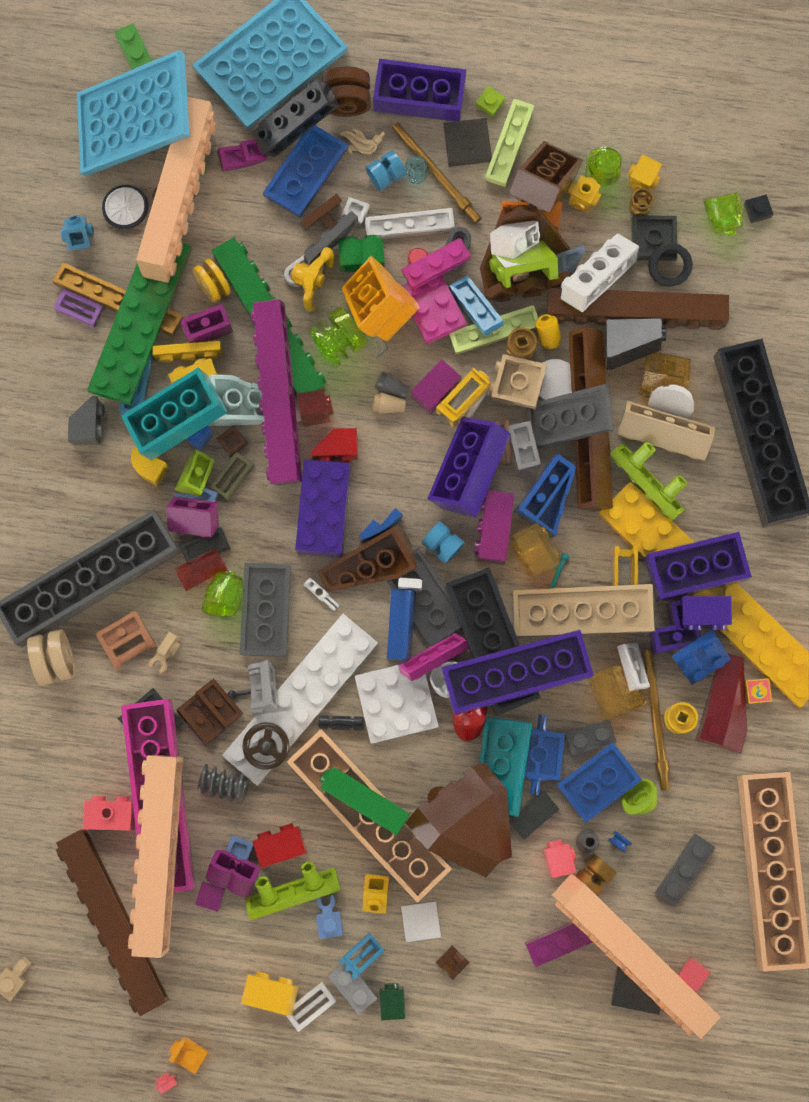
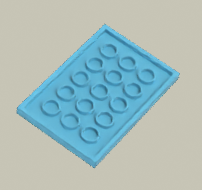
[192,0,348,130]
[77,50,190,176]

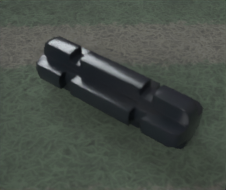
[318,716,364,730]

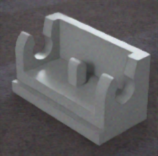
[508,421,541,474]
[248,660,278,716]

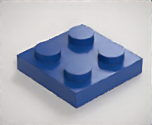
[672,630,731,685]

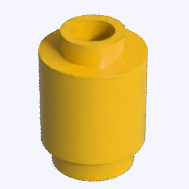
[535,314,562,349]

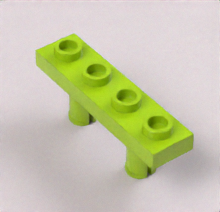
[610,442,687,521]
[245,861,341,921]

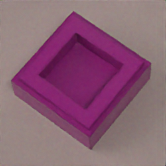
[195,881,226,912]

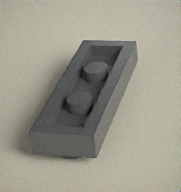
[304,211,359,265]
[655,833,715,907]

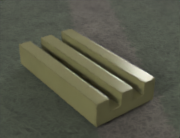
[209,451,255,501]

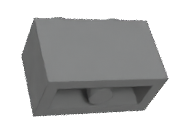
[328,963,378,1015]

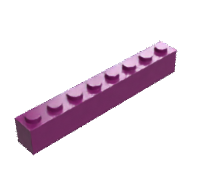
[251,299,302,486]

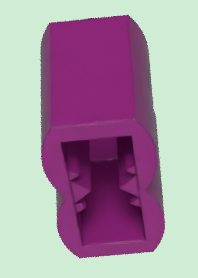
[205,850,260,897]

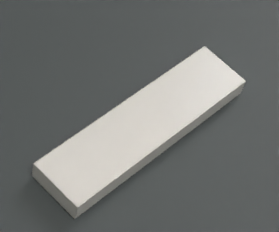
[365,208,455,239]

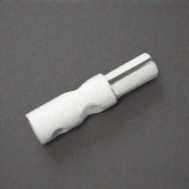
[304,577,339,611]

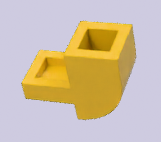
[131,446,169,487]

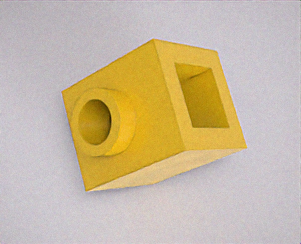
[627,154,662,191]
[362,874,389,914]

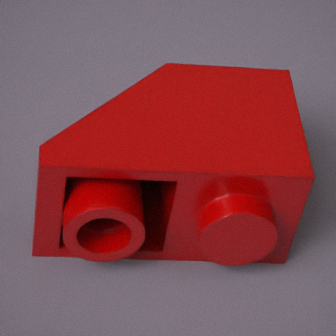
[311,428,358,463]

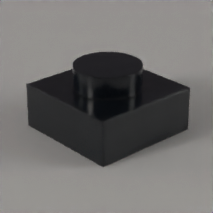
[744,194,774,223]

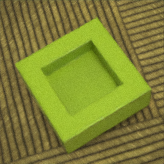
[475,86,506,117]

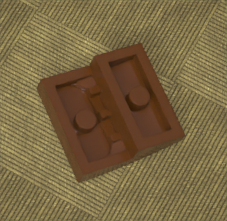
[176,678,243,746]

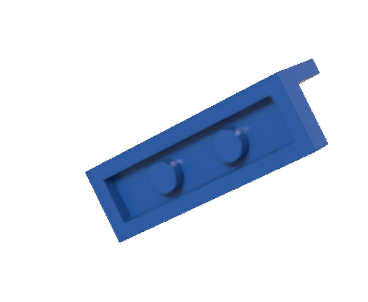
[387,589,415,660]

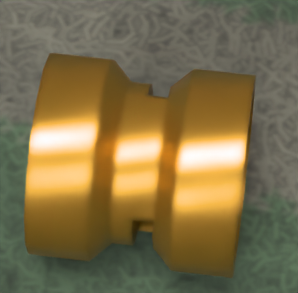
[629,188,654,215]

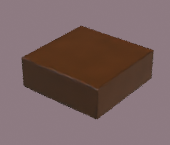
[216,425,248,457]

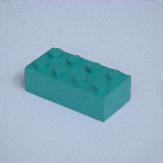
[121,367,228,461]

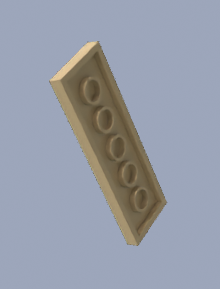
[513,584,655,637]

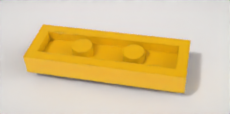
[152,341,223,363]

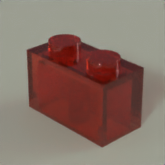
[297,389,334,427]

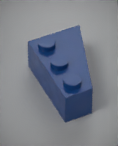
[514,453,576,538]

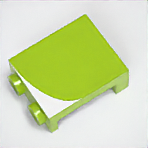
[489,240,558,288]

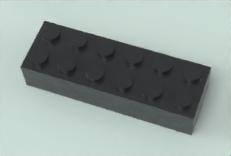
[445,567,541,716]

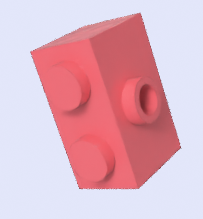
[83,796,135,831]
[542,839,576,878]

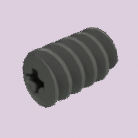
[198,764,250,804]

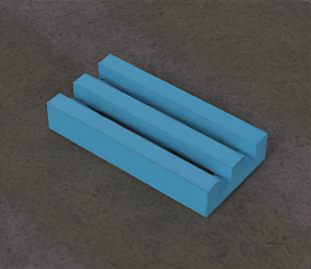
[338,932,384,979]

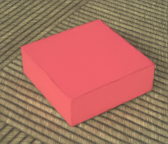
[677,957,711,992]

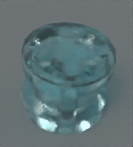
[405,156,427,184]

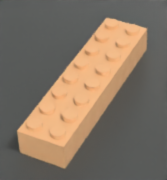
[136,97,217,283]
[287,729,452,903]
[128,755,183,958]
[737,772,809,972]
[552,874,720,1039]

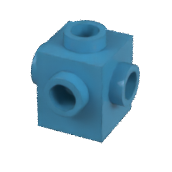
[60,215,94,251]

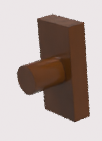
[300,194,342,231]

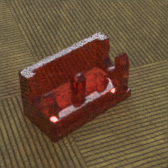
[175,548,228,591]

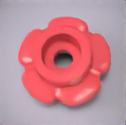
[154,1073,177,1095]

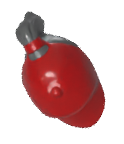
[452,707,488,742]

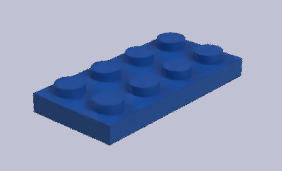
[263,125,348,218]

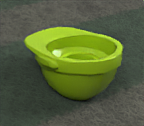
[621,779,658,815]

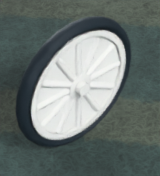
[102,185,148,229]

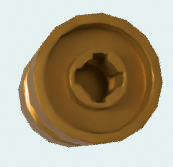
[506,327,537,360]
[575,853,617,897]

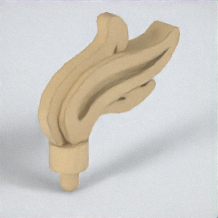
[340,129,385,155]

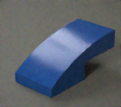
[359,508,403,543]

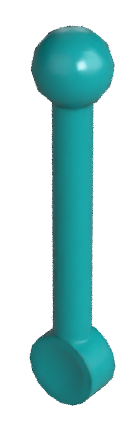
[548,553,569,589]

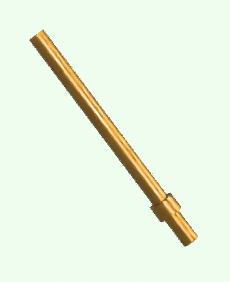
[392,122,482,224]
[643,650,670,791]

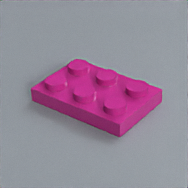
[401,275,467,345]

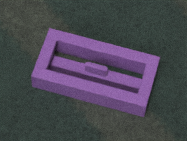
[53,288,105,328]

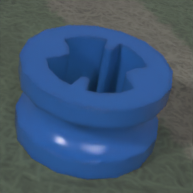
[608,831,632,853]

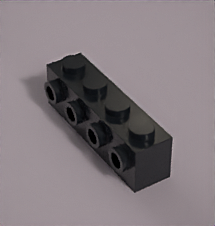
[252,79,339,157]

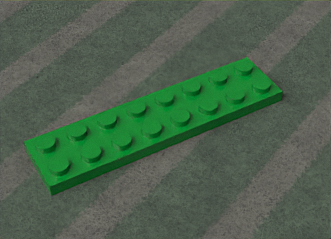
[87,243,192,406]

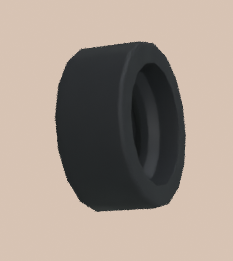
[648,243,693,287]

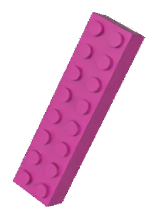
[121,699,196,892]

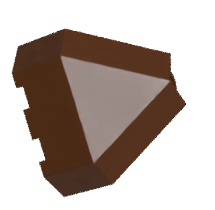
[480,203,576,302]
[405,762,512,877]

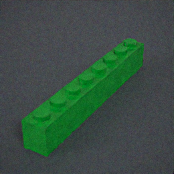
[211,237,326,404]

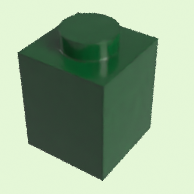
[379,983,406,1021]

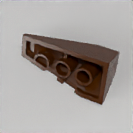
[317,525,417,591]

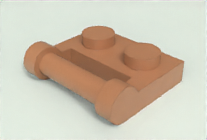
[95,610,157,670]

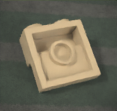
[489,354,547,409]

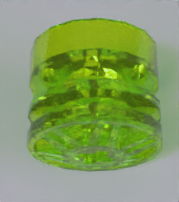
[308,307,367,367]

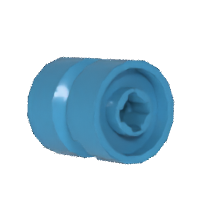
[365,150,407,191]
[421,521,465,565]

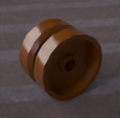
[322,66,371,117]

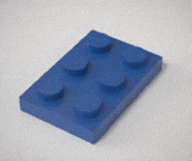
[557,742,642,823]

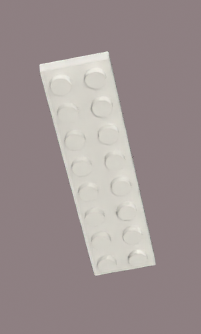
[222,614,378,786]

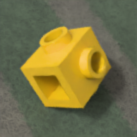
[568,175,602,214]

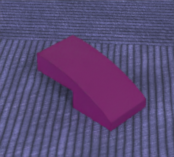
[217,140,268,172]

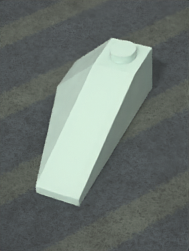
[207,374,301,426]

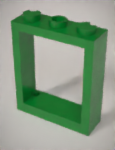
[320,767,410,835]

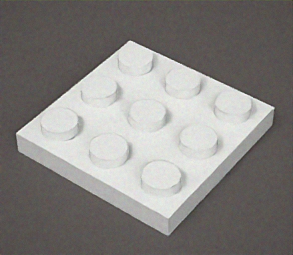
[355,665,439,744]

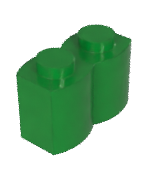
[338,235,385,272]

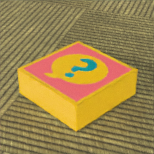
[745,678,772,704]

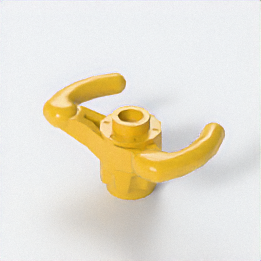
[291,247,334,312]

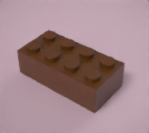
[509,141,583,213]

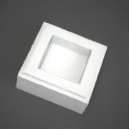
[341,197,370,226]
[398,578,422,592]

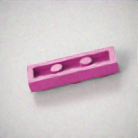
[401,238,471,291]
[398,633,469,681]

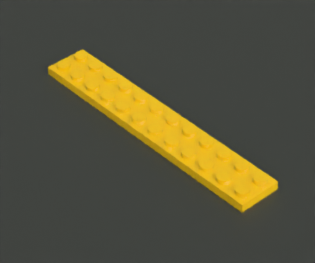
[598,481,809,708]

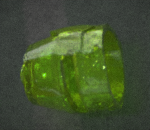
[585,147,622,187]
[703,192,743,237]
[201,570,243,617]

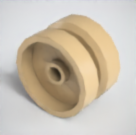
[27,629,75,687]

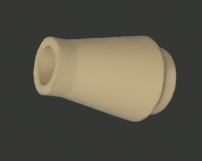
[372,392,406,414]

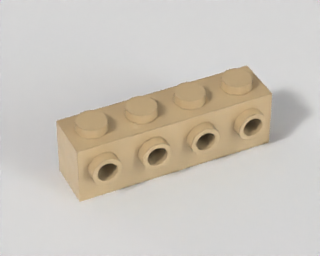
[617,401,715,461]

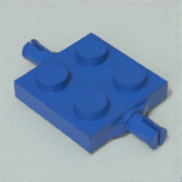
[525,714,565,795]

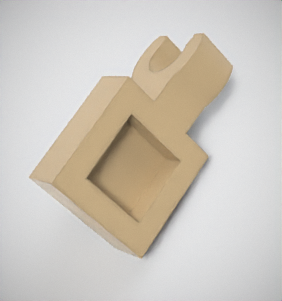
[148,632,180,674]
[0,957,32,1001]

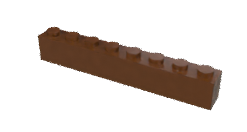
[546,288,729,330]
[569,327,613,512]
[56,829,169,1016]

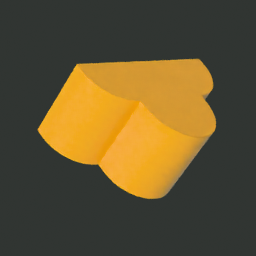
[341,256,419,341]

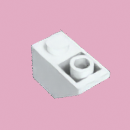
[490,220,540,259]

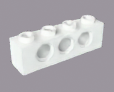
[561,233,639,312]

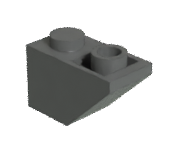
[68,396,104,445]

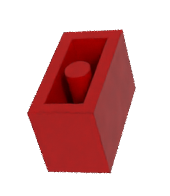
[252,823,308,868]

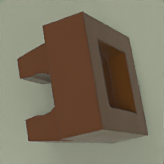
[436,945,469,980]

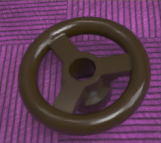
[242,722,290,770]

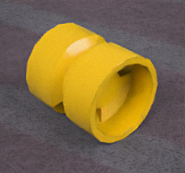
[663,702,698,735]

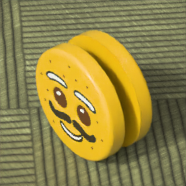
[193,259,231,303]

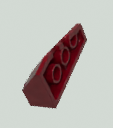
[695,653,747,754]

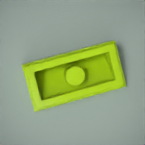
[175,449,215,496]

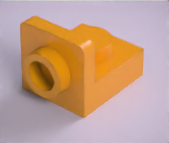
[168,1036,209,1074]

